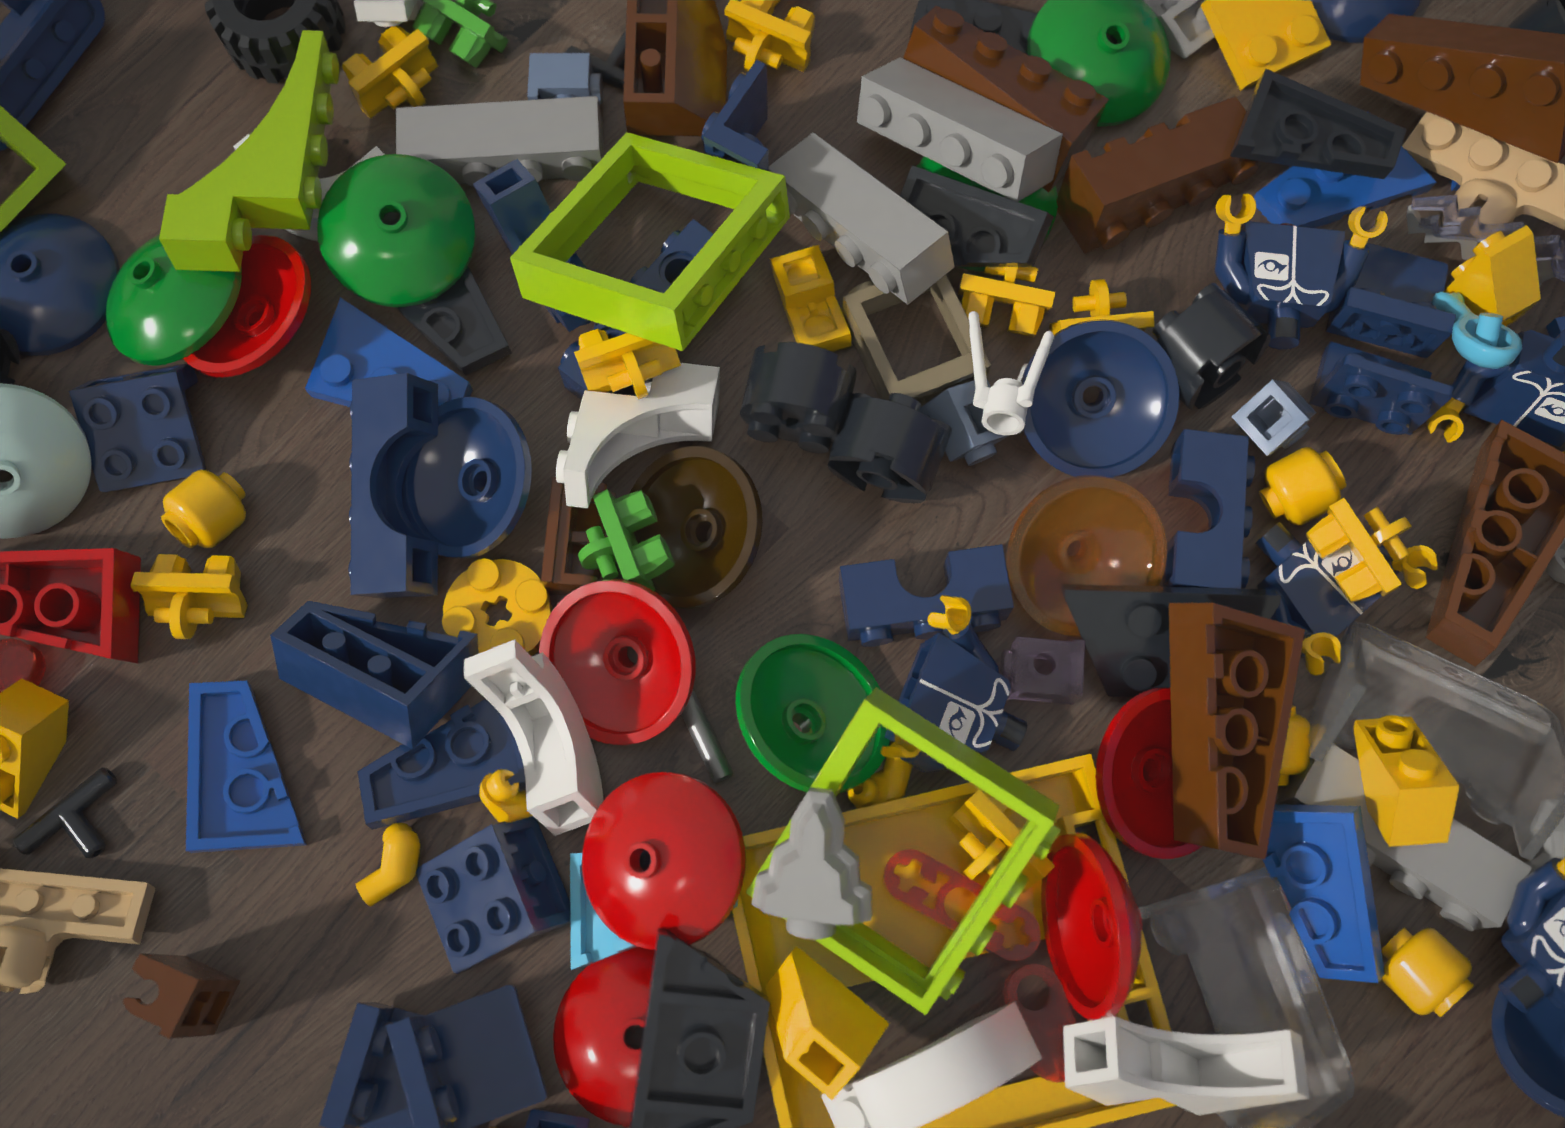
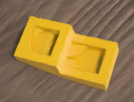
[770,245,852,352]

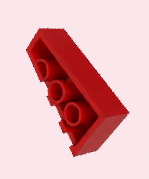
[0,548,141,664]

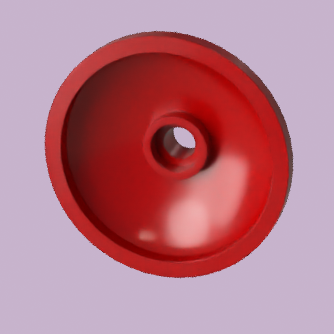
[183,235,311,377]
[539,579,696,745]
[1095,687,1202,859]
[582,772,746,950]
[1041,833,1142,1020]
[553,947,654,1127]

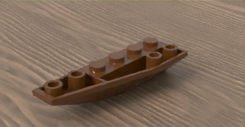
[623,0,727,136]

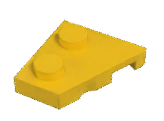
[1200,0,1332,90]

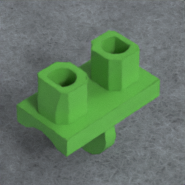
[412,0,509,68]
[578,489,675,591]

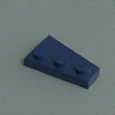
[357,699,526,830]

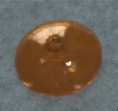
[1006,475,1167,637]

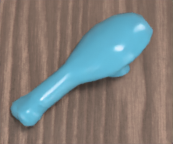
[1432,292,1522,369]

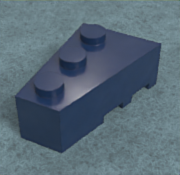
[270,601,479,749]

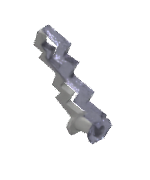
[1406,195,1565,288]

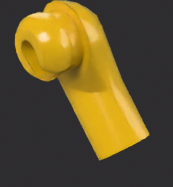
[847,742,913,809]
[479,769,533,823]
[356,822,421,907]

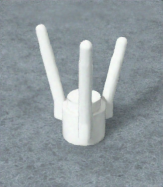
[968,311,1054,435]

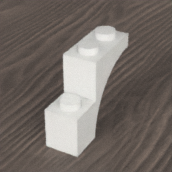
[556,363,720,508]
[1063,1016,1310,1115]

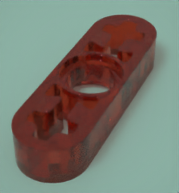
[883,849,1041,961]

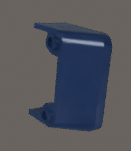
[0,0,105,151]

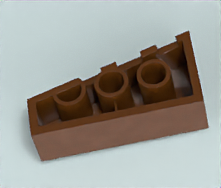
[903,5,1109,192]
[1360,14,1565,163]
[1056,96,1259,254]
[1425,419,1565,667]
[1169,603,1305,860]

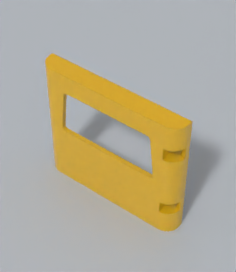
[732,754,1176,1128]

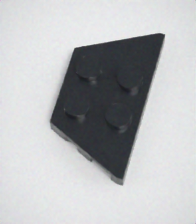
[1061,584,1281,697]
[629,929,770,1128]

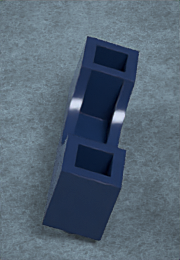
[348,373,438,599]

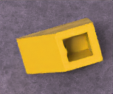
[1444,225,1541,327]
[0,678,69,819]
[1353,715,1459,847]
[765,946,890,1100]

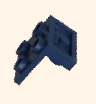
[701,59,769,171]
[1325,239,1456,359]
[1309,341,1454,435]
[69,363,206,492]
[416,816,570,974]
[386,985,548,1128]
[319,1002,425,1128]

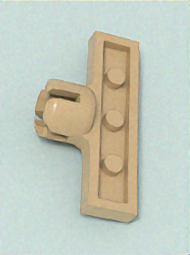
[1402,112,1565,244]
[0,868,156,994]

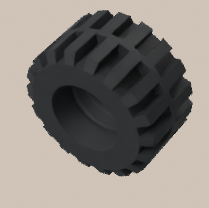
[204,0,345,84]

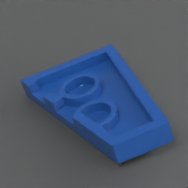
[1254,112,1436,228]
[305,297,473,407]
[186,681,307,853]
[1262,804,1385,983]

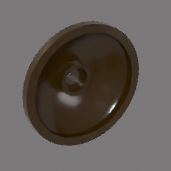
[629,446,763,609]

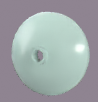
[0,383,91,539]

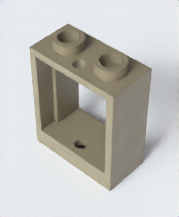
[842,274,991,412]

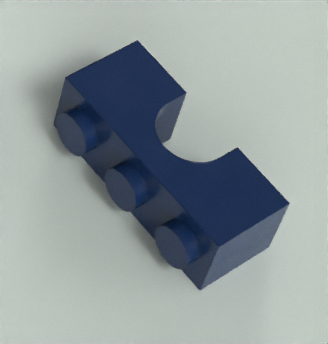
[1163,429,1255,589]
[839,544,1014,647]

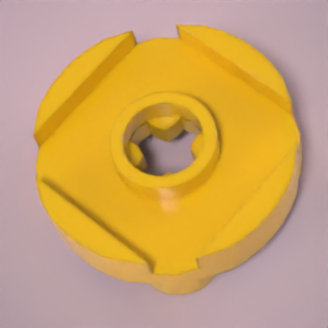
[442,558,553,656]

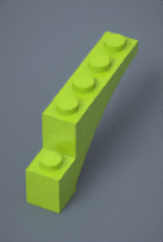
[159,30,339,272]

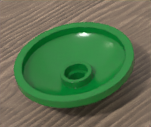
[1027,0,1170,127]
[317,154,476,307]
[106,234,242,366]
[736,634,890,794]

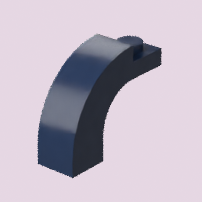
[473,159,593,332]

